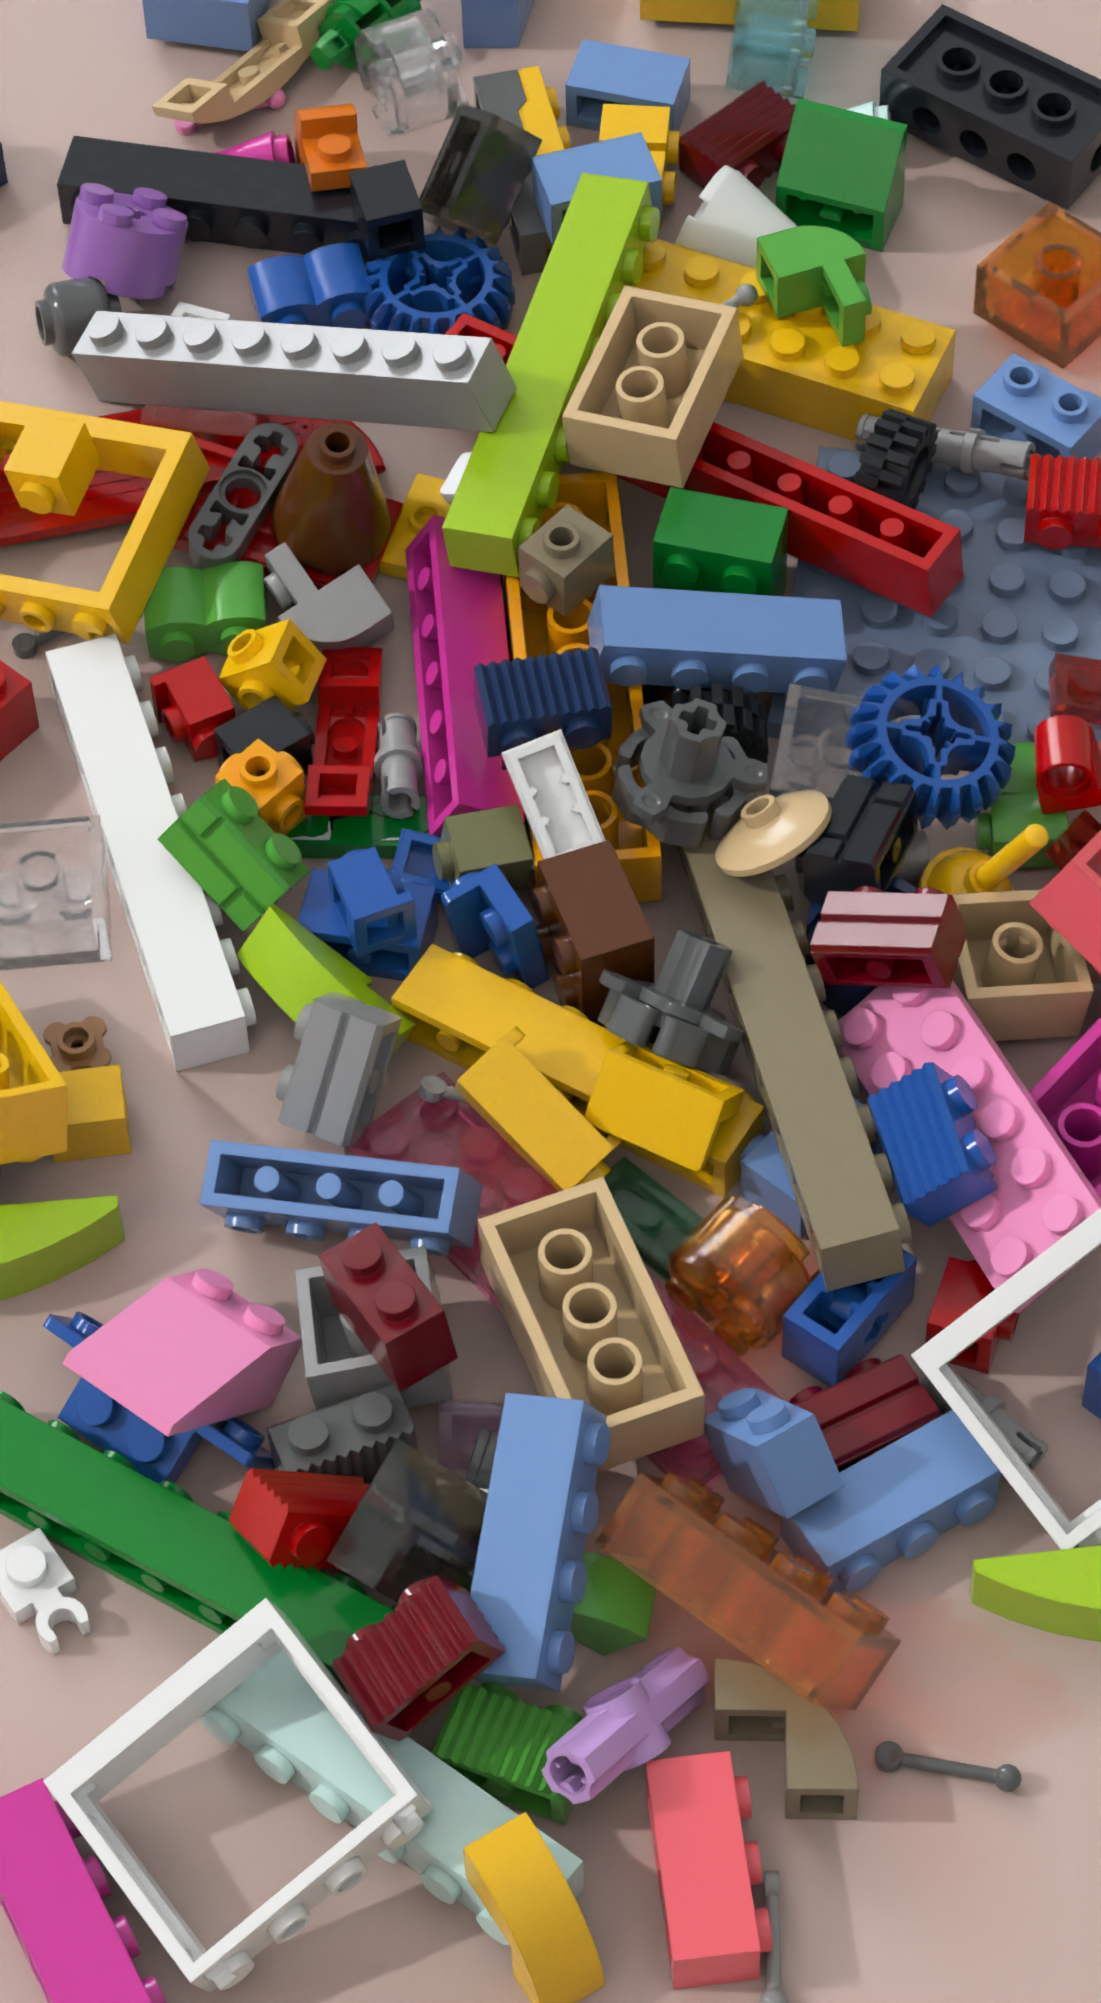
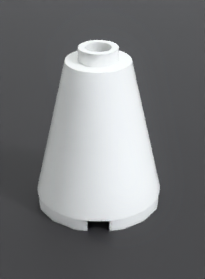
[674,165,798,269]

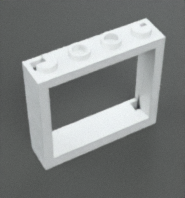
[911,1208,1101,1550]
[43,1598,434,1993]

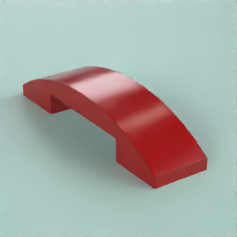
[304,647,383,816]

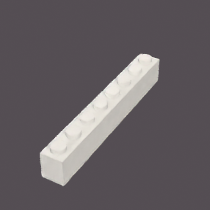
[45,634,257,1072]

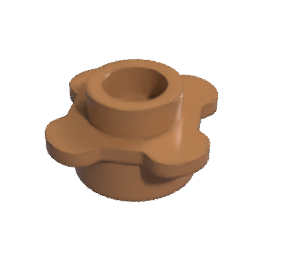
[43,1016,111,1072]

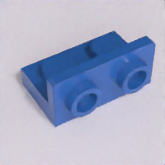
[441,863,549,989]

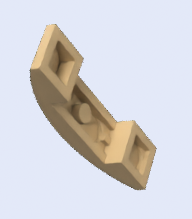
[152,0,332,123]

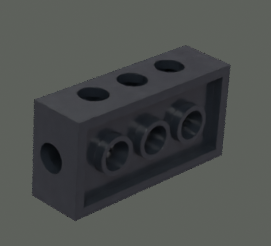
[879,4,1101,210]

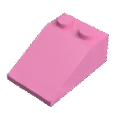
[63,1268,302,1437]

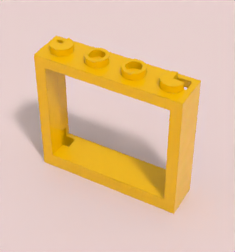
[0,401,210,644]

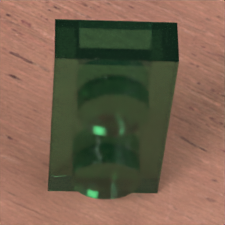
[604,1156,720,1288]

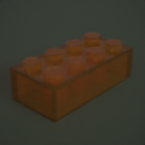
[595,1472,902,1710]

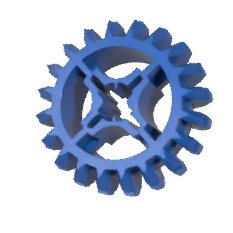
[362,225,515,334]
[845,664,1016,830]

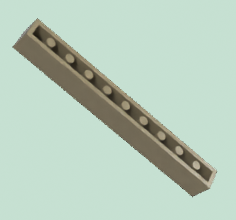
[676,792,912,1292]

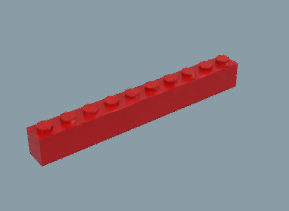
[444,313,964,618]

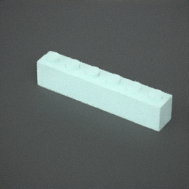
[200,1650,584,1945]

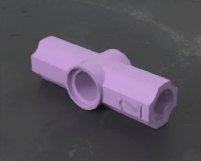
[541,1647,711,1805]

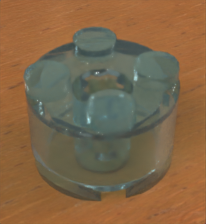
[726,0,818,99]

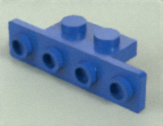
[43,1312,273,1484]

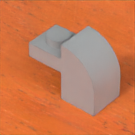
[263,542,395,653]

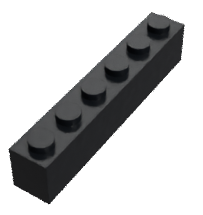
[57,136,375,263]

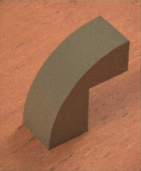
[714,1658,859,1820]

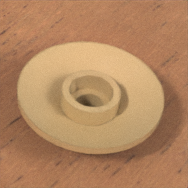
[715,790,832,877]

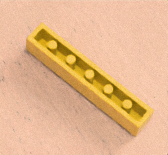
[391,943,764,1198]

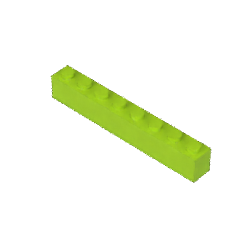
[442,173,660,577]

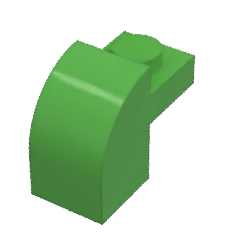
[756,225,872,347]

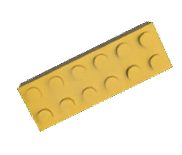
[630,239,956,442]

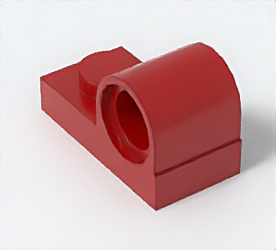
[1034,715,1101,815]

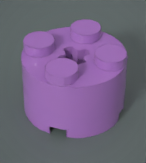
[62,183,188,299]

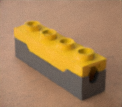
[473,66,571,276]

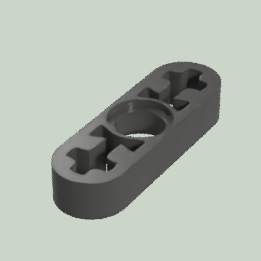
[188,423,298,570]

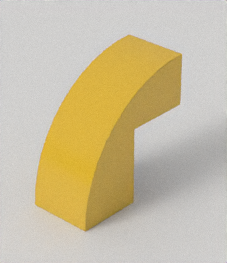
[463,1812,605,2003]

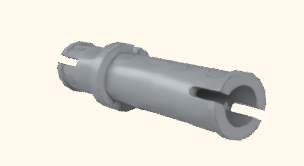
[856,413,1036,480]

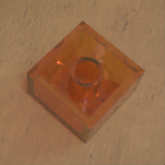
[973,201,1101,369]

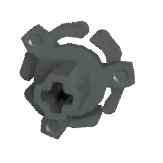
[612,698,769,848]
[597,929,745,1075]

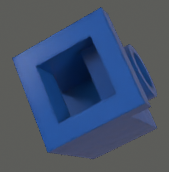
[327,846,417,957]

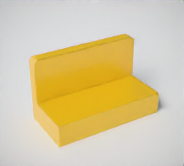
[584,1041,746,1171]

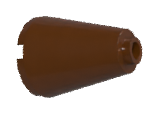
[271,423,391,577]

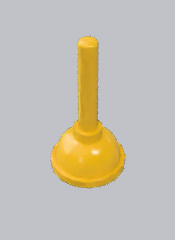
[917,824,1048,894]

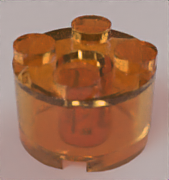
[664,1196,820,1357]

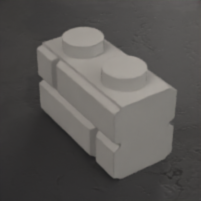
[276,992,402,1147]

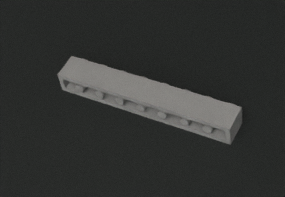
[71,311,517,432]

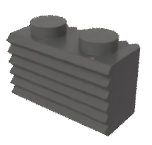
[266,1383,420,1490]

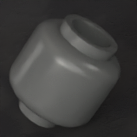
[35,276,122,357]

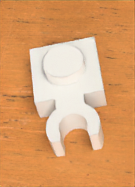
[0,1528,91,1655]

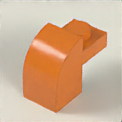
[294,103,367,192]

